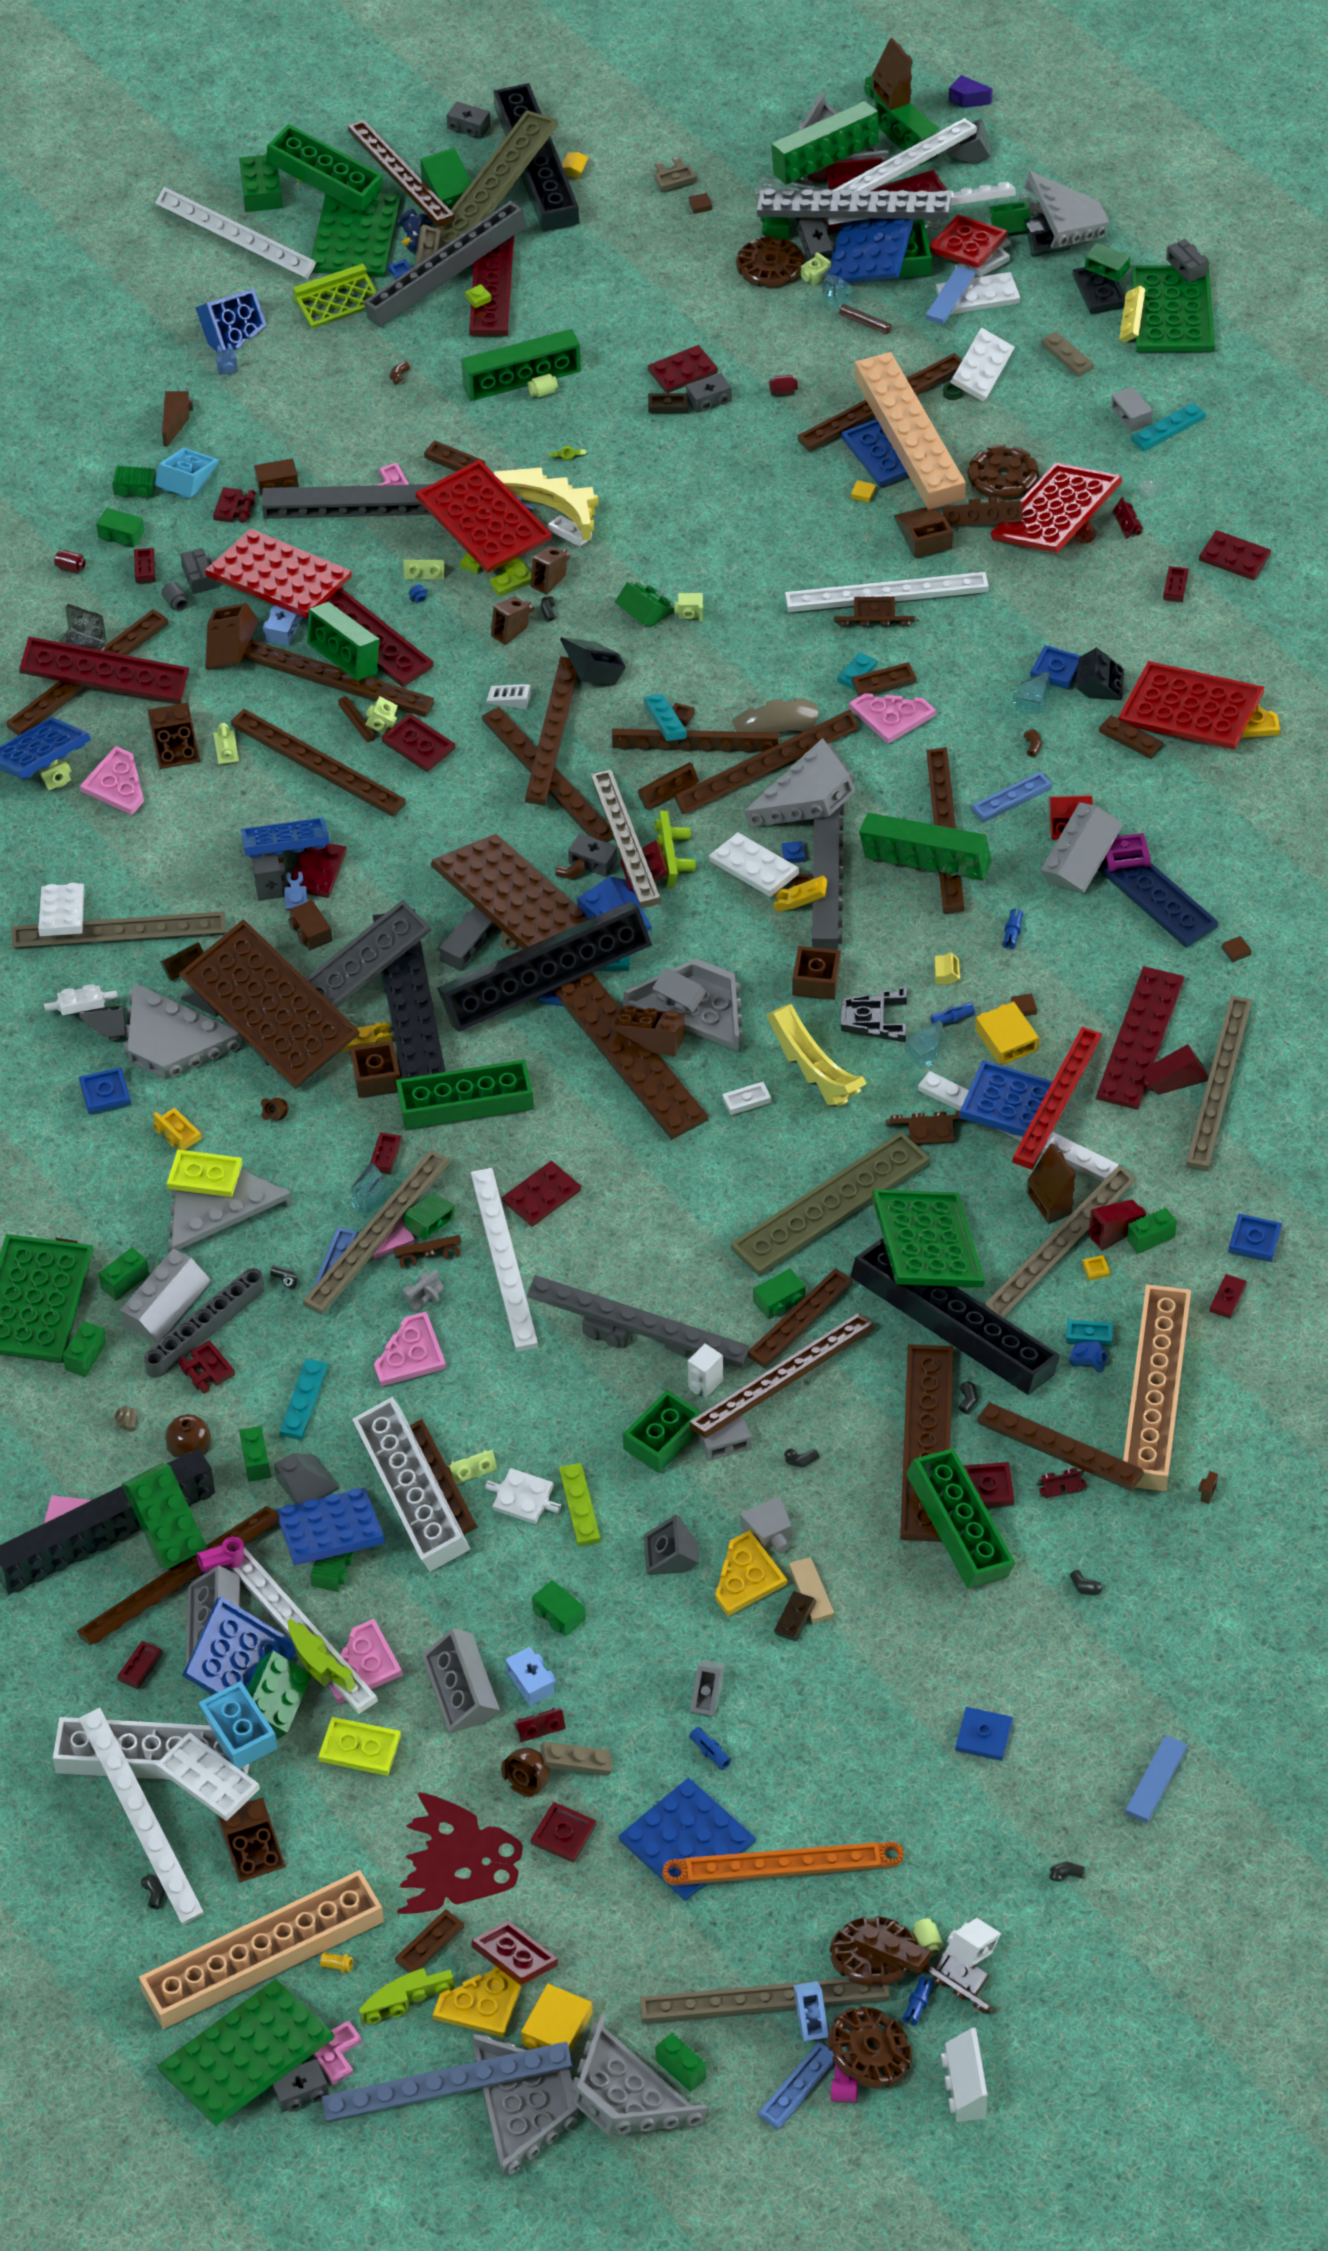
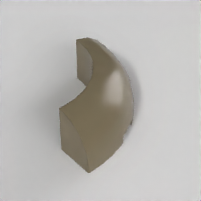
[732,698,818,733]

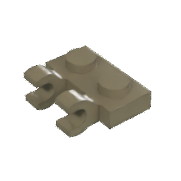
[654,157,697,192]

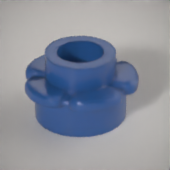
[408,585,428,603]

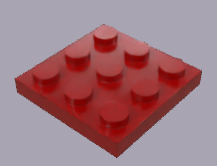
[929,214,1007,269]

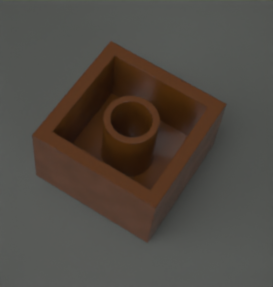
[792,946,841,1000]
[350,1041,400,1098]

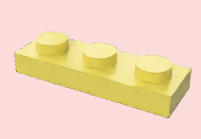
[1119,286,1145,343]

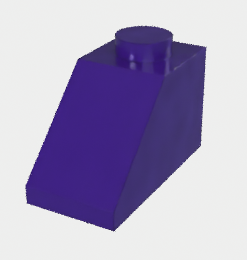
[949,75,993,108]

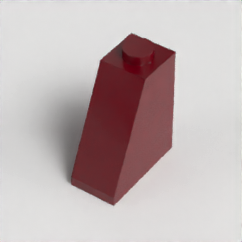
[1142,1044,1209,1095]
[1089,1199,1146,1251]

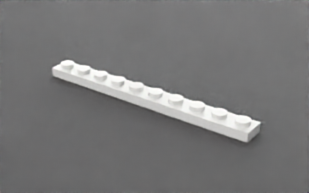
[832,118,977,191]
[826,182,1016,225]
[155,187,316,280]
[785,572,989,612]
[918,1071,1118,1181]
[471,1168,538,1352]
[229,1547,378,1714]
[78,1708,204,1926]

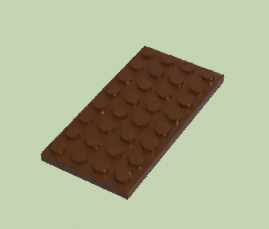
[431,834,590,949]
[179,919,360,1090]

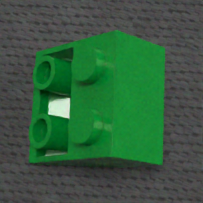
[615,582,674,626]

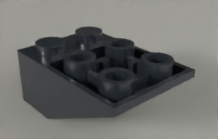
[560,637,626,685]

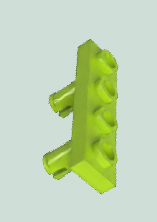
[654,811,696,888]

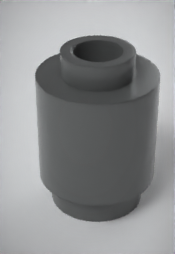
[161,582,189,611]

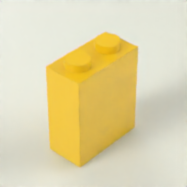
[975,1002,1039,1066]
[521,1983,593,2055]

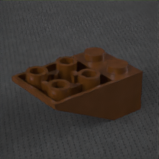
[872,38,913,110]
[894,507,953,558]
[205,603,259,669]
[148,702,200,769]
[612,1005,685,1056]
[1027,1143,1076,1225]
[215,1797,286,1882]

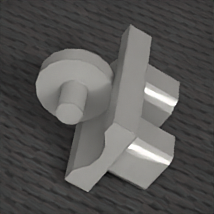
[402,1270,445,1312]

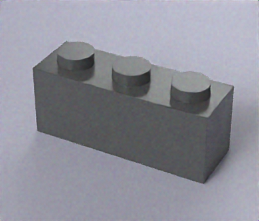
[438,906,497,971]

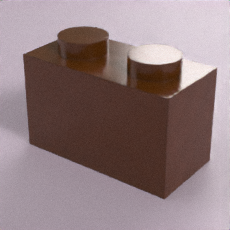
[254,458,299,495]
[288,900,332,951]

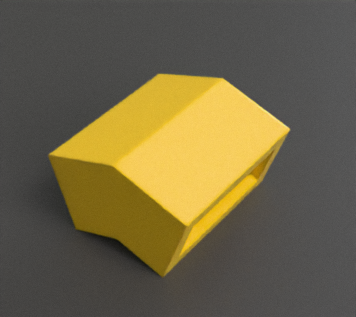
[562,152,589,179]

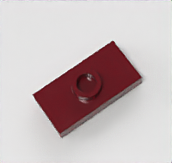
[134,548,156,583]
[1163,566,1189,602]
[369,1132,402,1175]
[1209,1274,1247,1319]
[117,1641,163,1690]

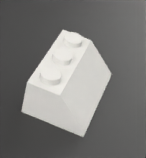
[941,2028,988,2122]

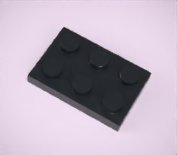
[1072,267,1125,314]

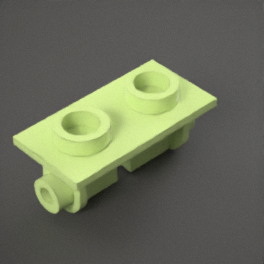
[403,560,445,579]
[213,723,239,764]
[447,1450,497,1484]

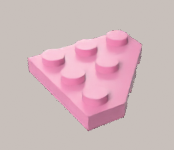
[849,693,936,744]
[80,746,144,815]
[374,1312,446,1387]
[328,1619,403,1705]

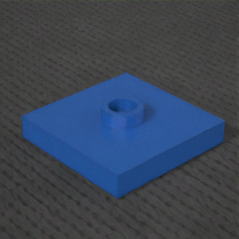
[1030,645,1081,689]
[79,1067,131,1114]
[1228,1213,1282,1262]
[955,1707,1013,1761]

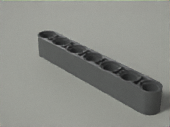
[144,1268,264,1378]

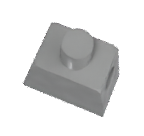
[740,1496,792,1554]

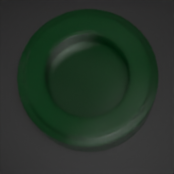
[943,383,962,400]

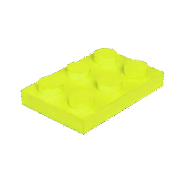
[167,1149,243,1198]
[318,1717,401,1776]

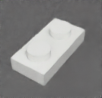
[548,515,592,547]
[722,1082,771,1115]

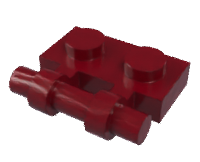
[213,487,256,523]
[178,1340,235,1394]

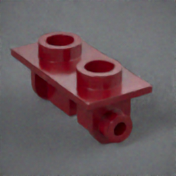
[1113,497,1143,539]
[1036,1468,1086,1498]
[514,1707,566,1742]

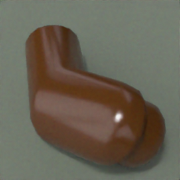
[389,361,410,384]
[1024,729,1043,757]
[555,859,586,880]

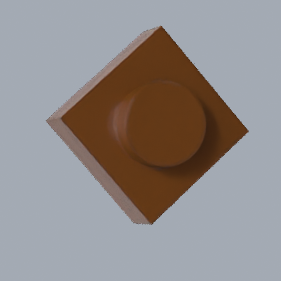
[1198,1471,1218,1504]

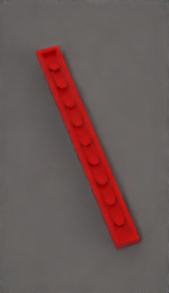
[1012,1027,1102,1170]

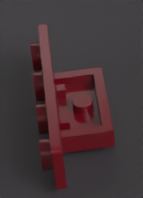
[807,157,883,191]

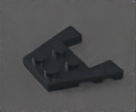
[841,986,907,1042]

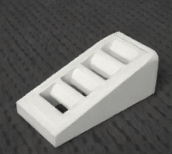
[487,684,531,709]

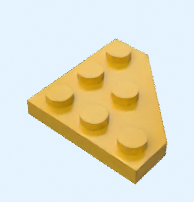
[1241,704,1280,738]
[715,1530,787,1616]
[433,1966,522,2038]

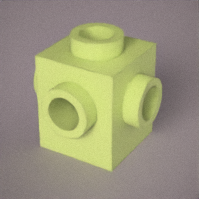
[365,696,397,734]
[38,759,72,791]

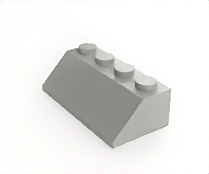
[1041,802,1123,893]
[120,1248,212,1343]
[186,1565,240,1665]
[422,1628,500,1733]

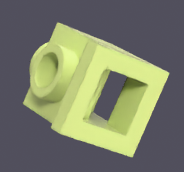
[801,252,831,286]
[674,593,703,621]

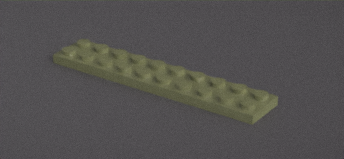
[437,110,559,250]
[731,1131,930,1276]

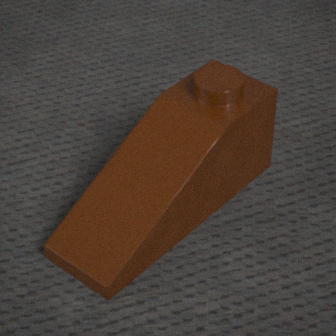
[162,391,194,447]

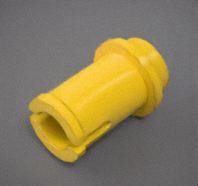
[320,1952,353,1974]

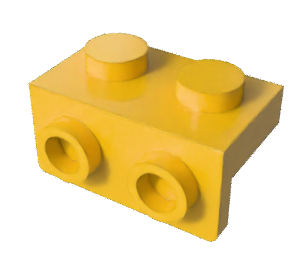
[153,1107,202,1150]

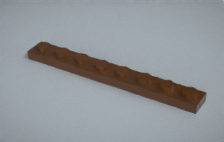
[612,728,778,752]
[977,1402,1144,1492]

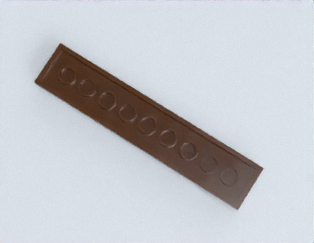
[553,973,708,1140]
[900,1344,953,1541]

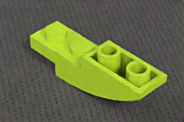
[287,1619,355,1693]
[359,1968,454,2025]

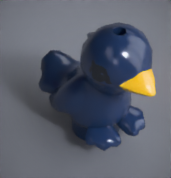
[396,209,433,253]

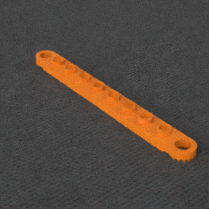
[662,1841,904,1885]

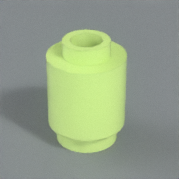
[528,374,558,398]
[913,1919,944,1957]

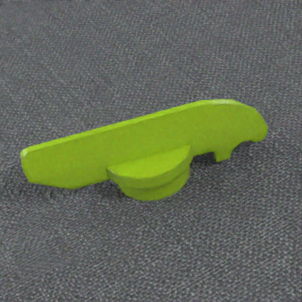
[548,446,587,460]

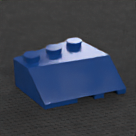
[196,288,266,353]
[577,876,652,932]

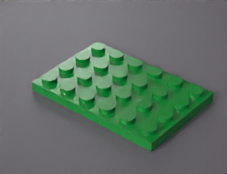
[311,193,402,277]
[1131,265,1215,352]
[871,1189,985,1288]
[0,1234,94,1363]
[157,1979,335,2127]

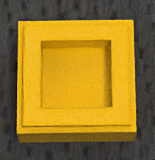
[851,480,876,503]
[1082,1255,1110,1281]

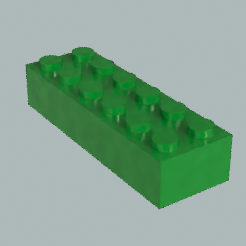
[771,101,879,185]
[266,124,383,213]
[461,329,581,402]
[859,812,992,881]
[396,1059,534,1130]
[906,1448,1016,1589]

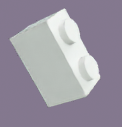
[688,1344,723,1398]
[946,1918,1001,1968]

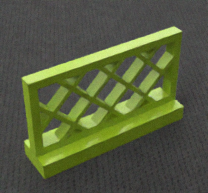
[293,264,377,329]

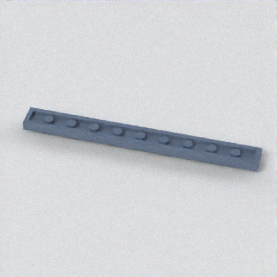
[322,2042,573,2123]

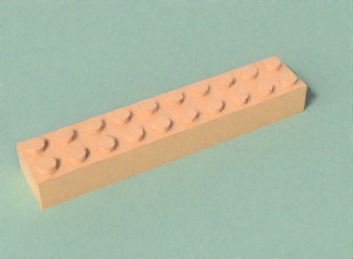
[854,352,966,510]
[1123,1284,1191,1492]
[139,1870,384,2029]

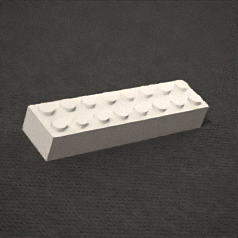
[352,1397,470,1572]
[53,1717,249,1780]

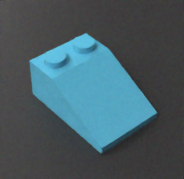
[155,448,219,498]
[198,1681,278,1769]

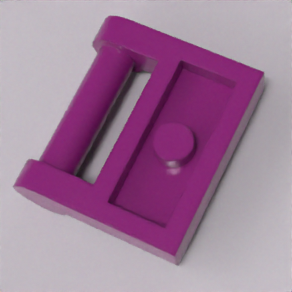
[1105,833,1151,872]

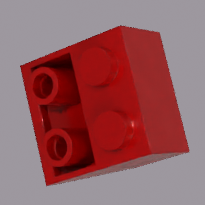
[1048,794,1093,839]

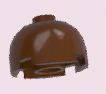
[165,1414,212,1457]
[501,1748,550,1797]

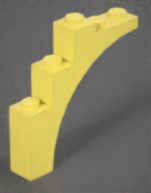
[494,467,599,541]
[766,1004,866,1107]

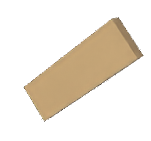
[789,1557,834,1624]

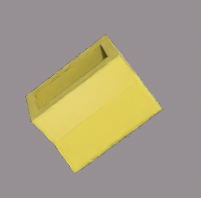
[934,952,960,984]

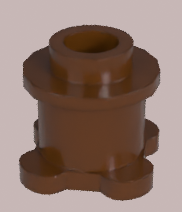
[261,1098,289,1120]

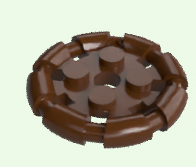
[736,236,805,288]
[968,445,1039,500]
[829,1916,918,1987]
[828,2006,912,2089]

